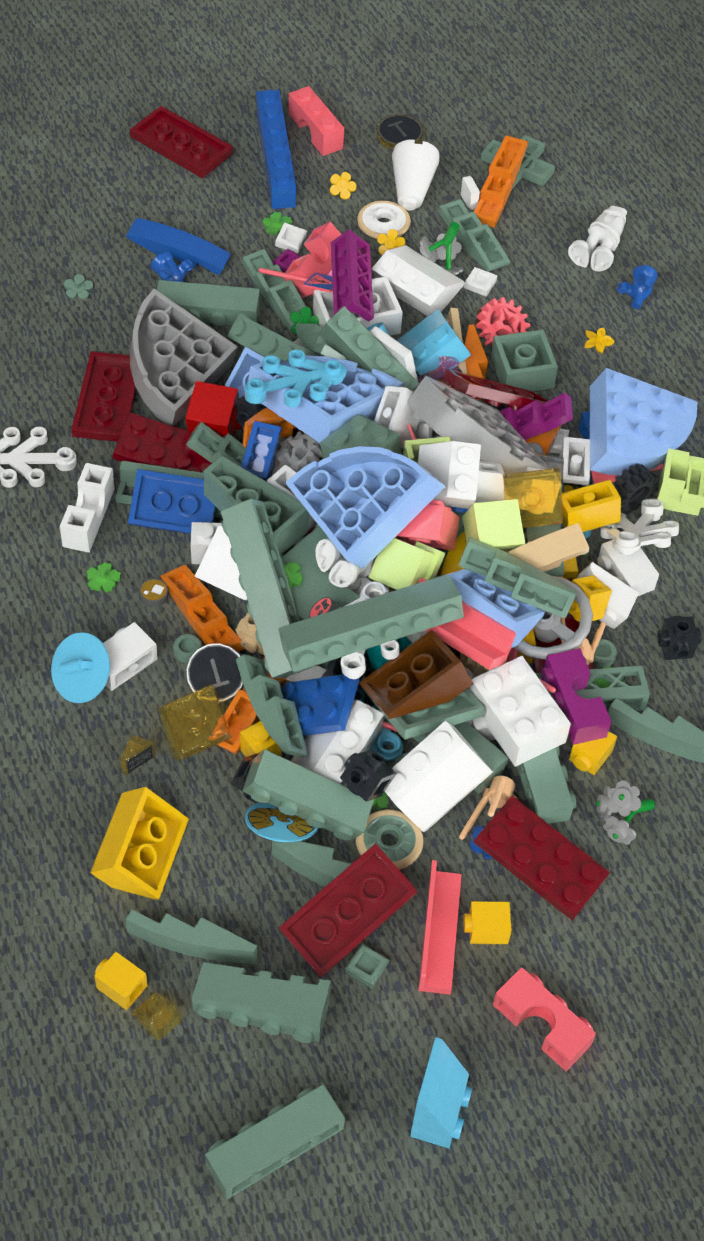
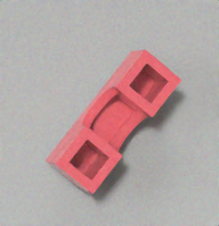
[288,86,344,156]
[284,221,341,298]
[493,968,596,1071]

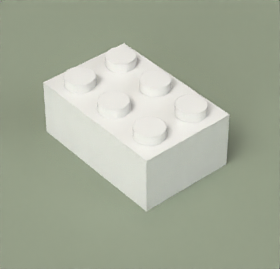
[313,276,403,336]
[469,656,571,767]

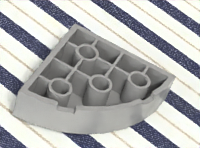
[129,289,238,426]
[407,376,550,486]

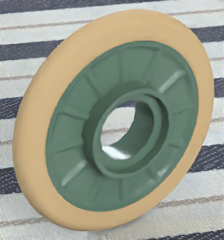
[356,809,423,870]

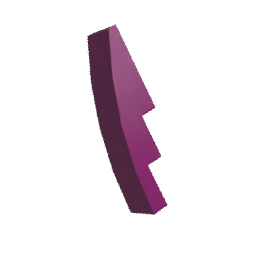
[500,393,573,440]

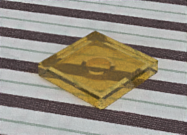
[502,468,563,528]
[158,685,232,761]

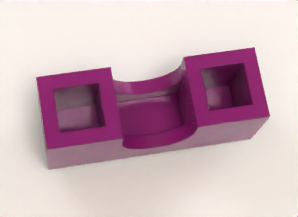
[541,648,612,745]

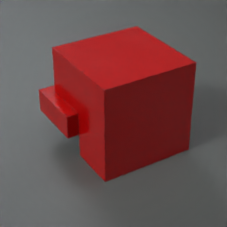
[185,381,242,438]

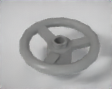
[513,576,593,659]

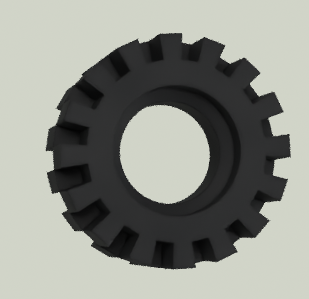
[612,464,658,514]

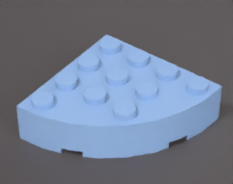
[248,355,403,444]
[590,368,698,476]
[286,446,446,569]

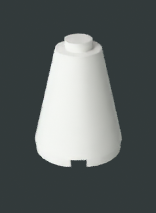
[392,140,439,211]

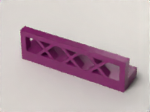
[331,229,374,322]

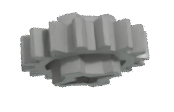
[272,431,322,475]

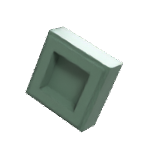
[345,943,390,989]

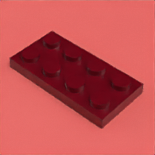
[130,106,233,179]
[71,351,137,442]
[443,369,550,411]
[112,413,212,473]
[473,796,610,920]
[279,843,418,978]

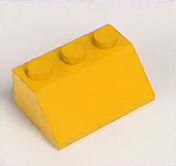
[90,787,189,900]

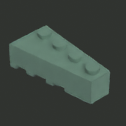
[203,456,310,556]
[192,962,331,1043]

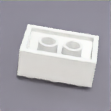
[372,245,465,316]
[291,700,384,787]
[385,720,493,832]

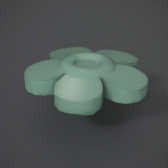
[64,274,93,299]

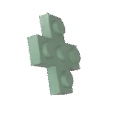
[481,135,555,191]

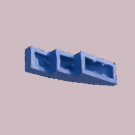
[126,218,231,275]
[241,421,281,482]

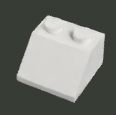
[417,441,481,509]

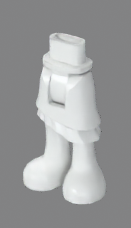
[568,206,627,272]
[316,538,378,587]

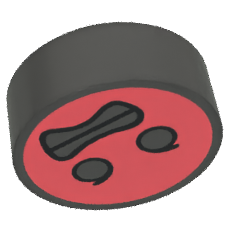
[309,597,339,618]

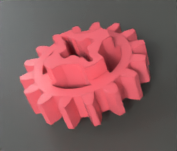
[476,297,530,346]

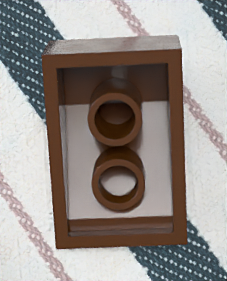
[359,630,474,719]

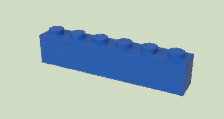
[256,90,296,209]

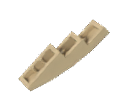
[506,523,589,572]

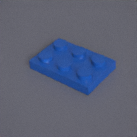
[128,469,216,534]
[281,674,359,736]

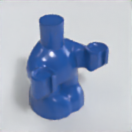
[151,251,194,282]
[617,265,658,309]

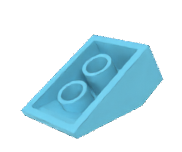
[398,309,471,381]
[410,1037,473,1148]

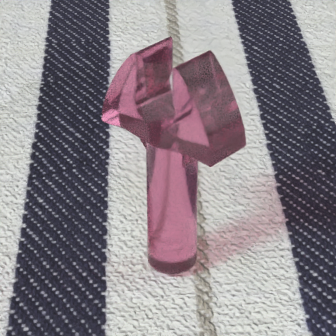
[417,356,463,386]

